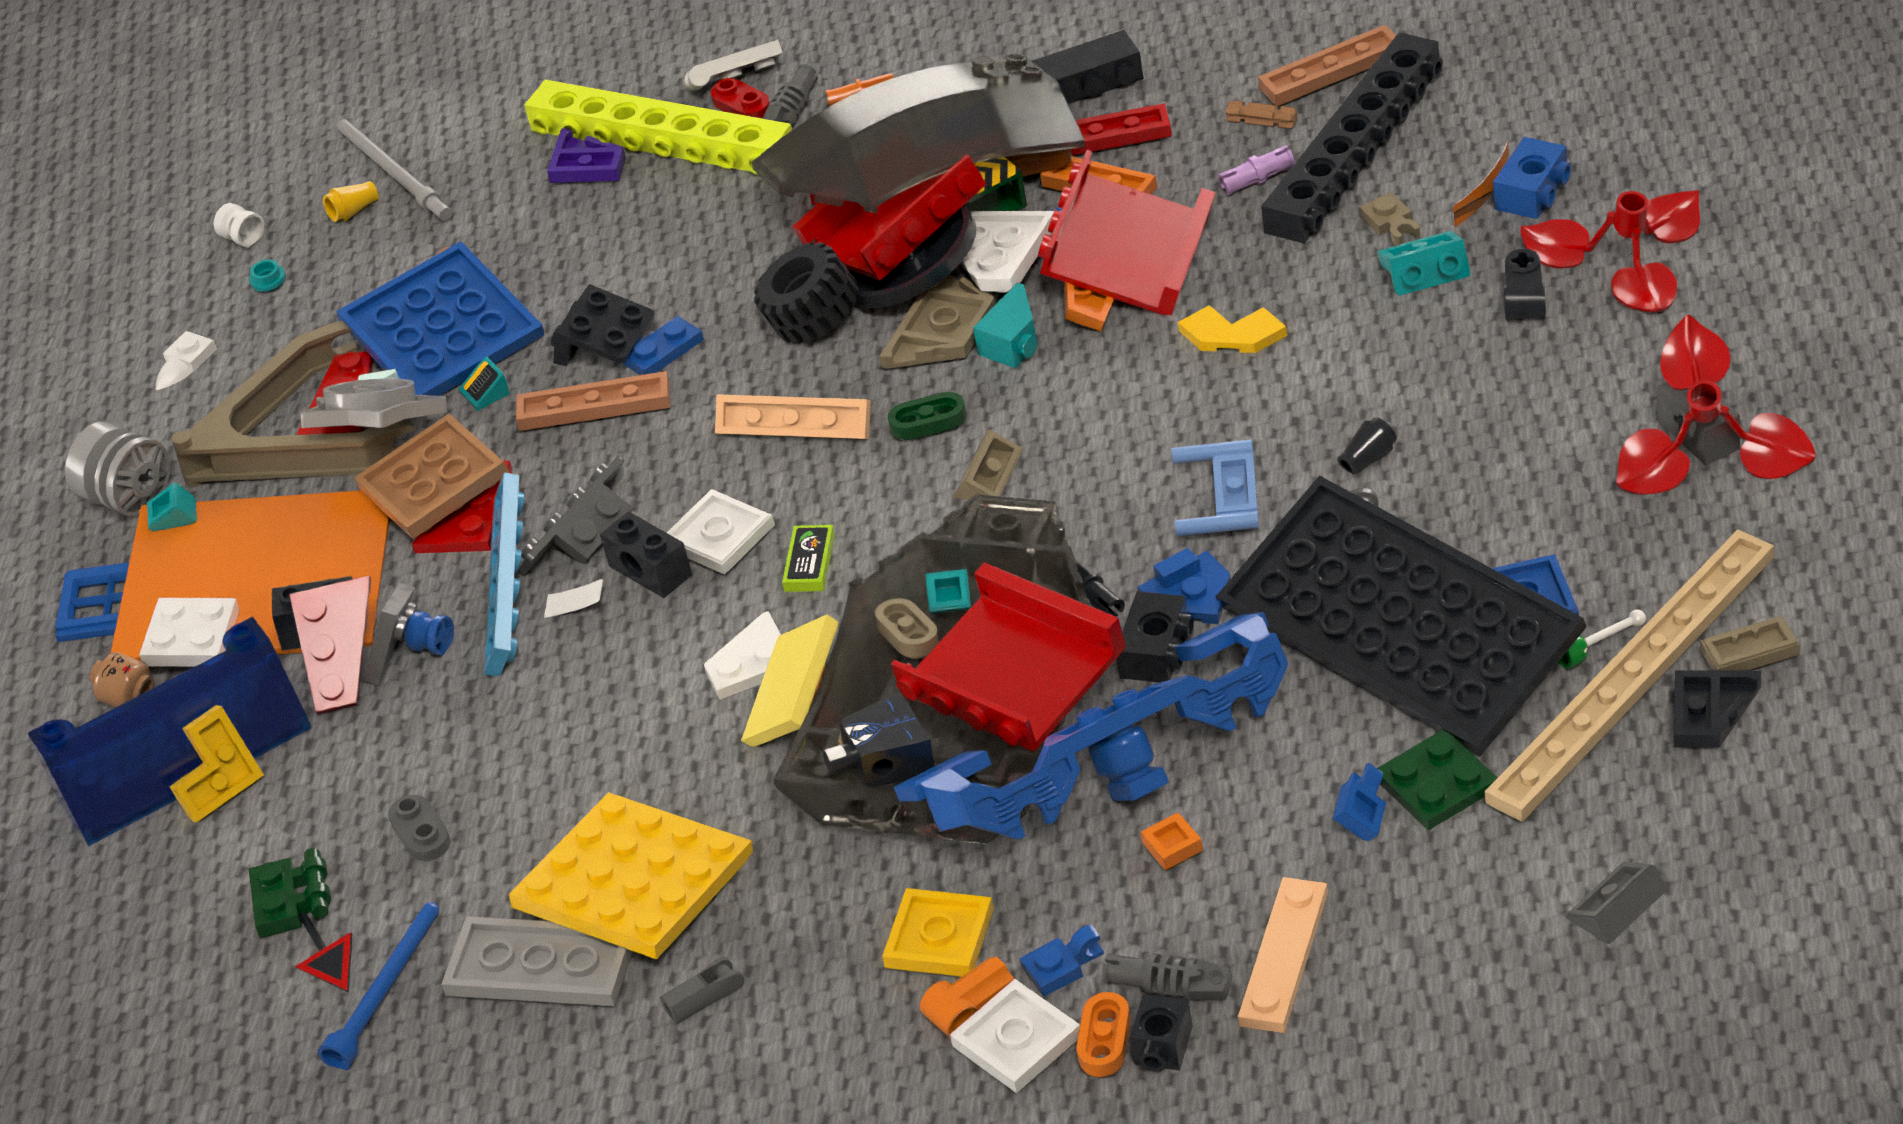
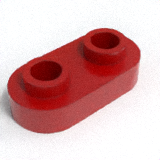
[710,78,770,119]

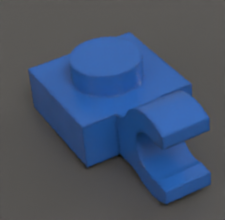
[1333,763,1386,841]
[1019,925,1104,997]

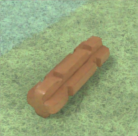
[1225,100,1297,129]

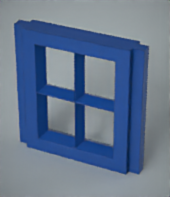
[55,562,129,642]

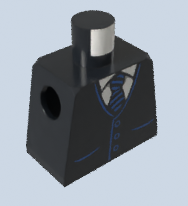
[823,692,935,788]

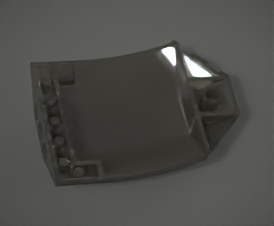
[752,54,1085,213]

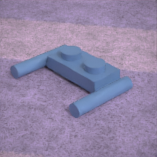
[1171,439,1259,536]

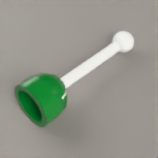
[1558,610,1646,671]

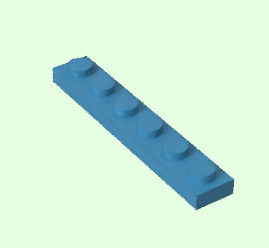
[484,472,524,676]

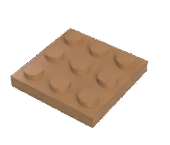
[354,414,509,539]

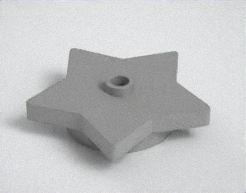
[300,378,447,428]

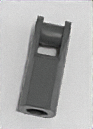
[660,957,744,1024]

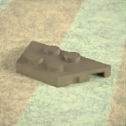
[880,274,996,369]

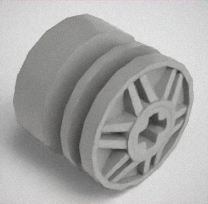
[65,421,170,517]

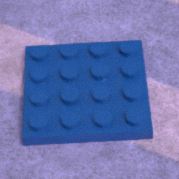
[336,241,544,396]

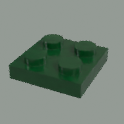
[1377,730,1498,831]

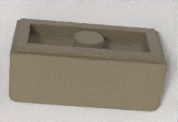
[953,429,1023,504]

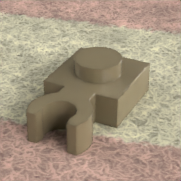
[1359,192,1420,245]

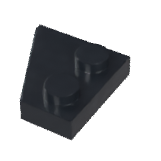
[1674,670,1761,747]

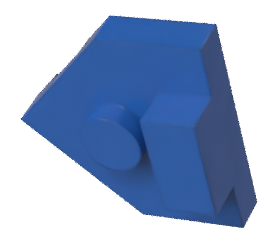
[1137,548,1230,624]

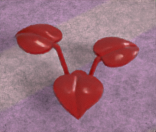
[1520,190,1700,312]
[1616,315,1816,495]

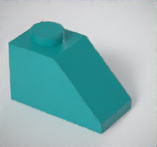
[973,282,1038,369]

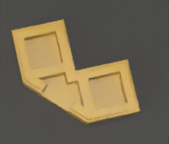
[1178,305,1287,353]

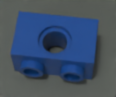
[1493,137,1571,219]

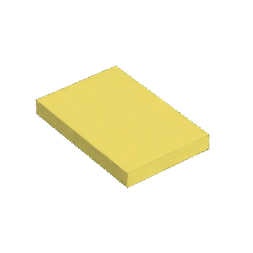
[741,614,838,747]

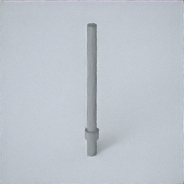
[337,119,452,221]

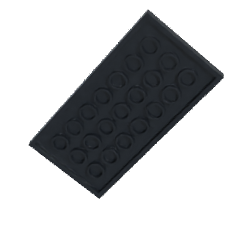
[1215,475,1587,756]

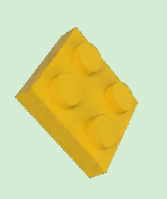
[882,888,994,977]

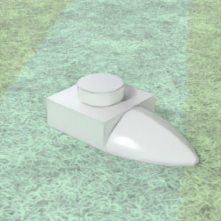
[156,331,217,390]

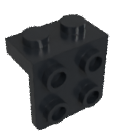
[551,284,654,366]

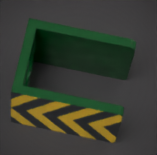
[965,149,1027,211]

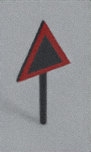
[295,912,353,993]

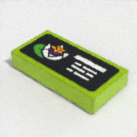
[782,525,835,592]

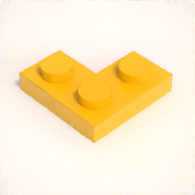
[170,705,264,823]

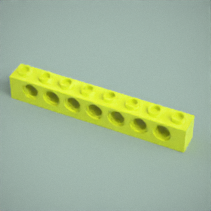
[524,80,797,176]

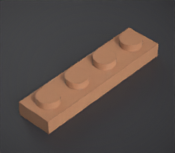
[1258,25,1396,106]
[516,371,671,431]

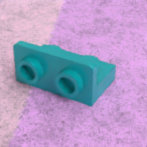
[1378,231,1470,296]

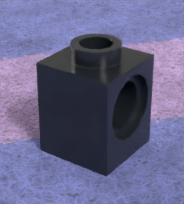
[1130,994,1193,1071]

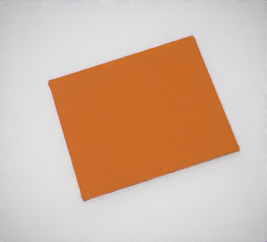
[110,490,390,661]

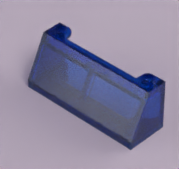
[28,616,312,847]

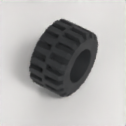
[754,242,859,344]

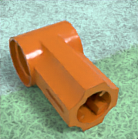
[920,956,1014,1039]

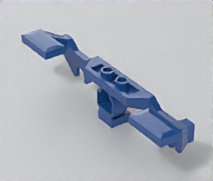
[894,612,1288,839]

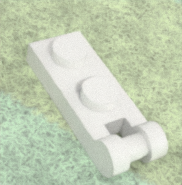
[683,40,783,91]

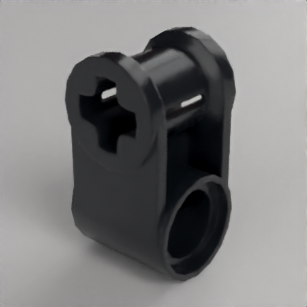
[1504,248,1546,320]

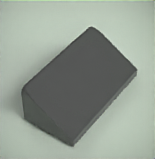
[1565,862,1667,944]

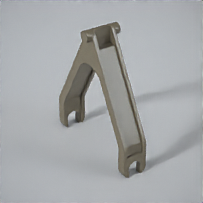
[171,321,416,488]

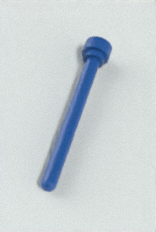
[318,902,439,1070]

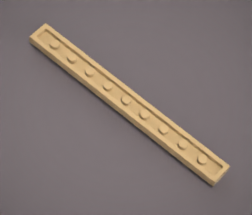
[1485,529,1774,822]

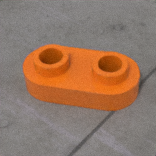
[1076,992,1131,1077]

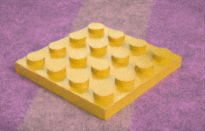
[509,792,753,959]

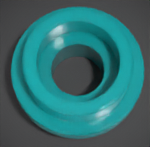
[249,259,286,292]

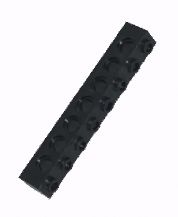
[1261,32,1443,244]

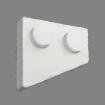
[704,611,781,700]

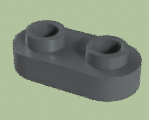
[388,795,451,861]

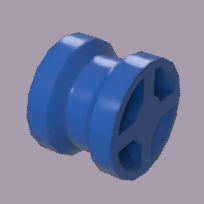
[405,611,454,656]

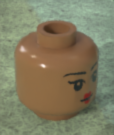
[89,652,154,711]

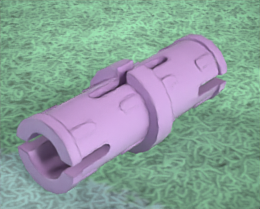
[1218,145,1295,196]

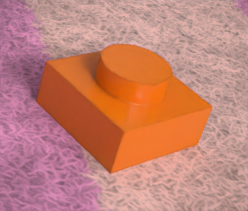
[1140,812,1203,871]

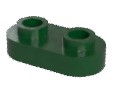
[888,392,967,440]

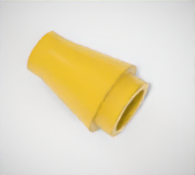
[323,181,379,222]

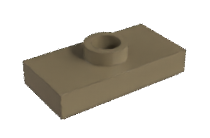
[1700,616,1800,670]

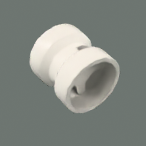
[214,203,265,248]

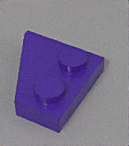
[547,128,626,183]

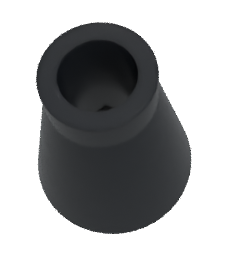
[1337,417,1397,475]

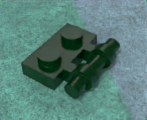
[248,848,331,938]

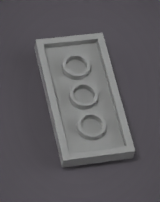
[441,916,633,1006]

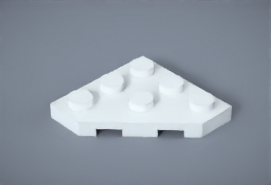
[960,211,1054,293]

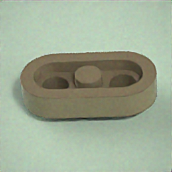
[875,598,939,659]

